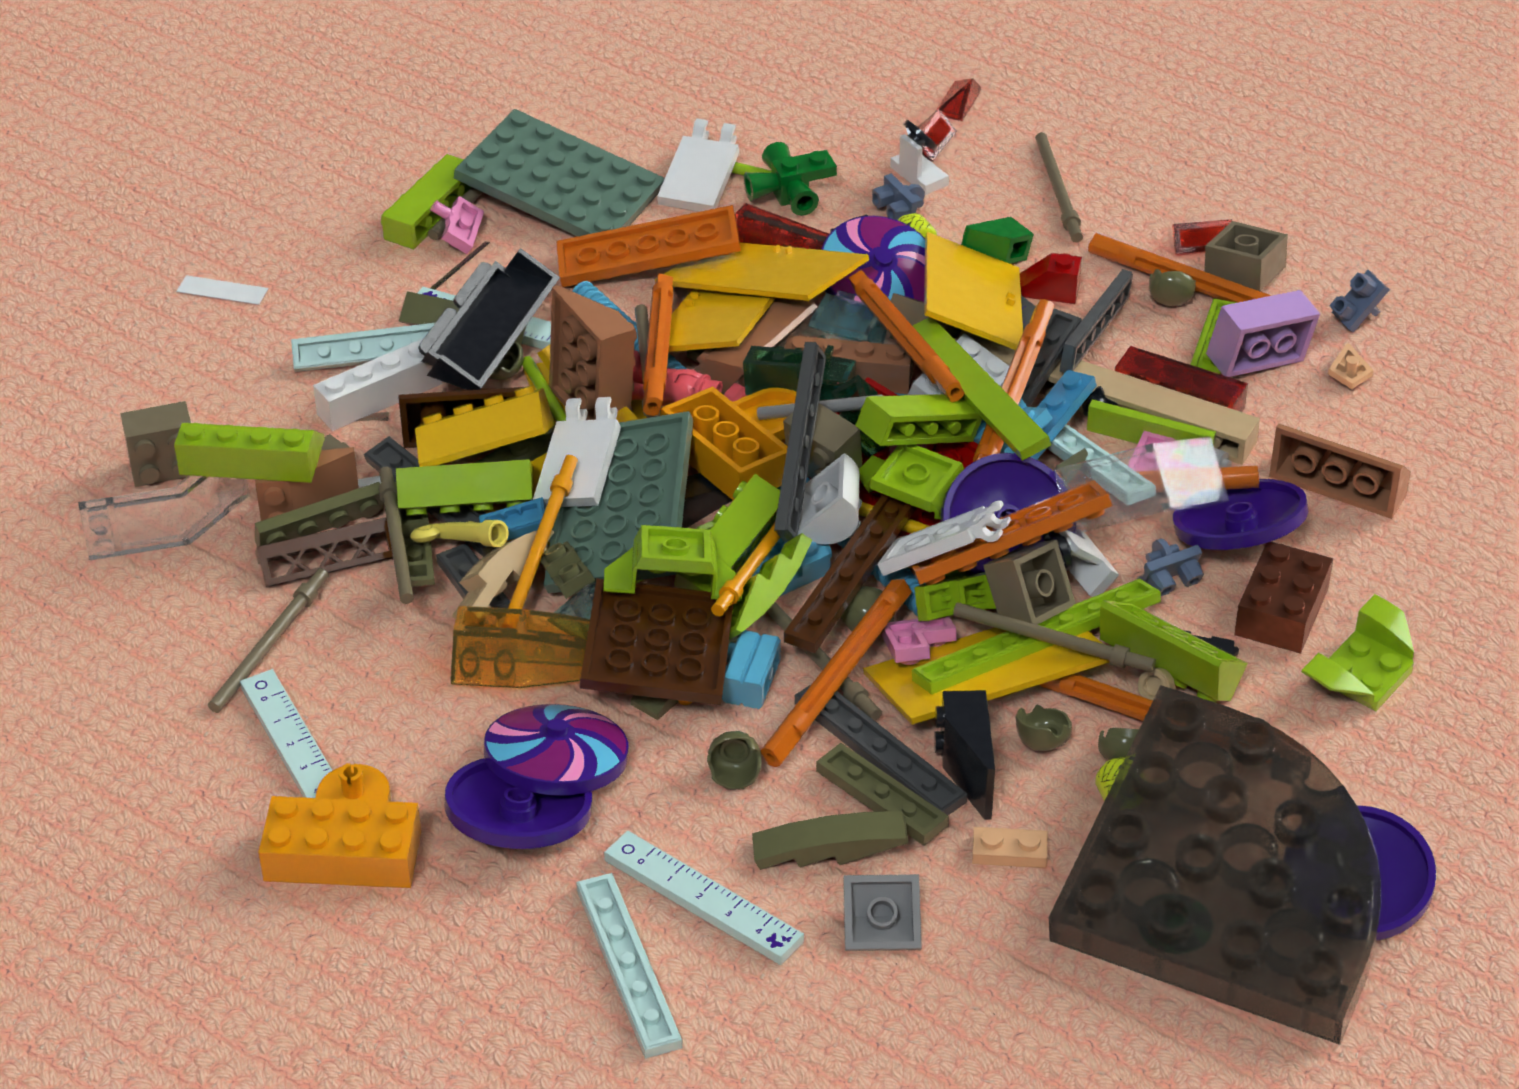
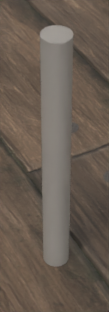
[757,394,883,420]

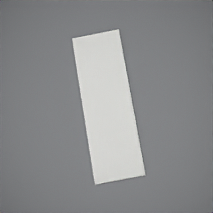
[176,275,269,305]

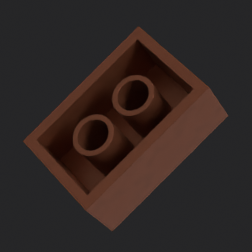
[1234,541,1333,654]

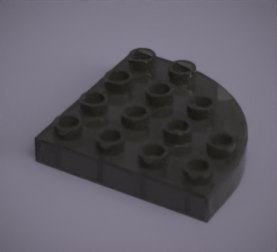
[1048,685,1381,1045]

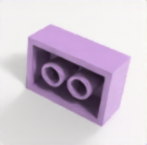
[1206,290,1320,378]

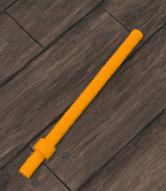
[502,455,578,629]
[711,523,780,616]

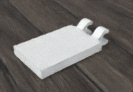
[657,118,739,212]
[533,397,621,507]
[877,501,1011,576]

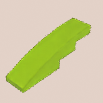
[729,533,812,640]
[914,572,996,621]

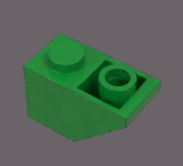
[961,217,1034,264]

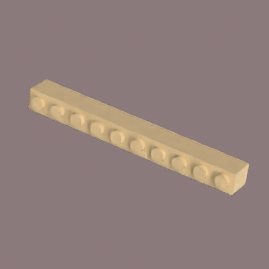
[955,330,1260,465]

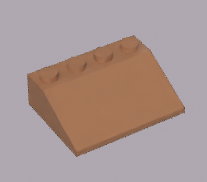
[549,285,637,420]

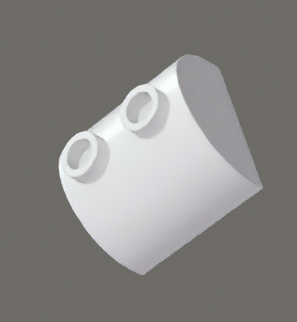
[798,453,862,544]

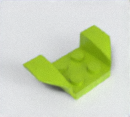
[859,444,964,519]
[603,525,742,601]
[1301,594,1414,711]

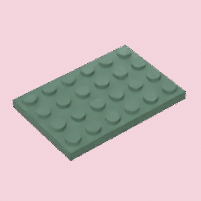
[454,109,665,236]
[544,411,693,594]

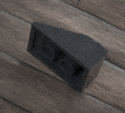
[934,690,995,820]

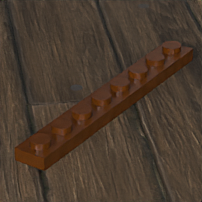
[784,494,917,653]

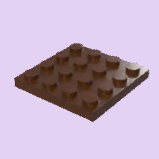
[580,578,733,705]

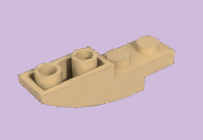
[452,530,554,625]

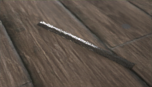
[743,210,827,243]
[430,241,490,290]

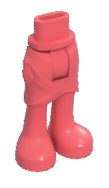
[632,350,723,406]

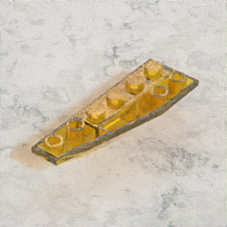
[451,606,590,688]

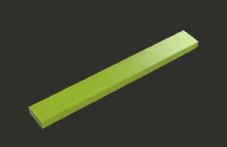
[913,317,1051,461]
[912,578,1161,694]

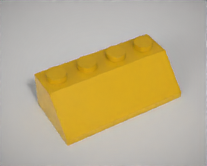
[415,385,555,467]

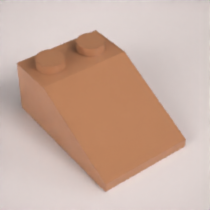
[255,447,359,521]

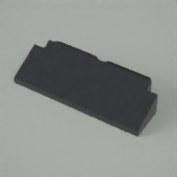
[418,248,560,390]

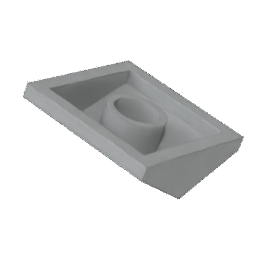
[843,874,922,951]

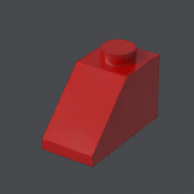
[1020,253,1082,304]

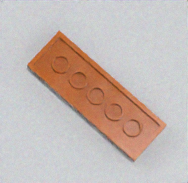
[556,205,741,287]
[909,480,1113,585]

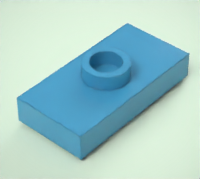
[479,497,546,547]

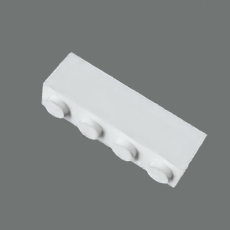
[313,338,443,431]

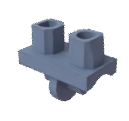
[872,173,925,220]
[1330,270,1390,332]
[1137,539,1204,596]

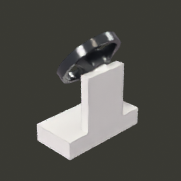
[890,120,949,195]
[1043,529,1119,597]

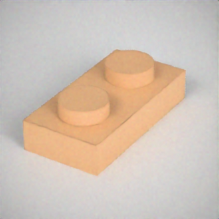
[972,827,1048,868]

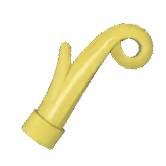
[410,520,509,547]

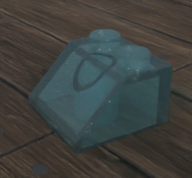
[808,290,887,344]

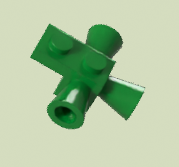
[744,142,837,216]

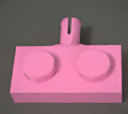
[430,196,484,254]

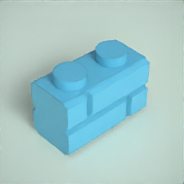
[722,630,781,709]

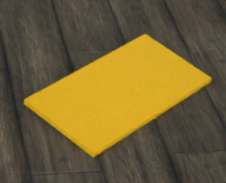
[924,232,1023,350]
[655,243,869,301]
[668,289,776,352]
[863,628,1110,725]

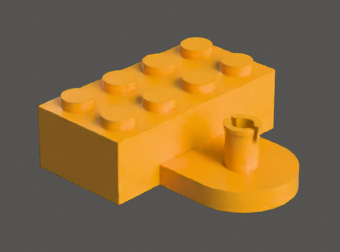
[660,386,797,500]
[258,763,421,888]

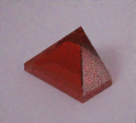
[936,78,981,121]
[907,109,957,162]
[1172,219,1232,255]

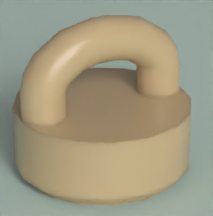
[1138,668,1177,703]

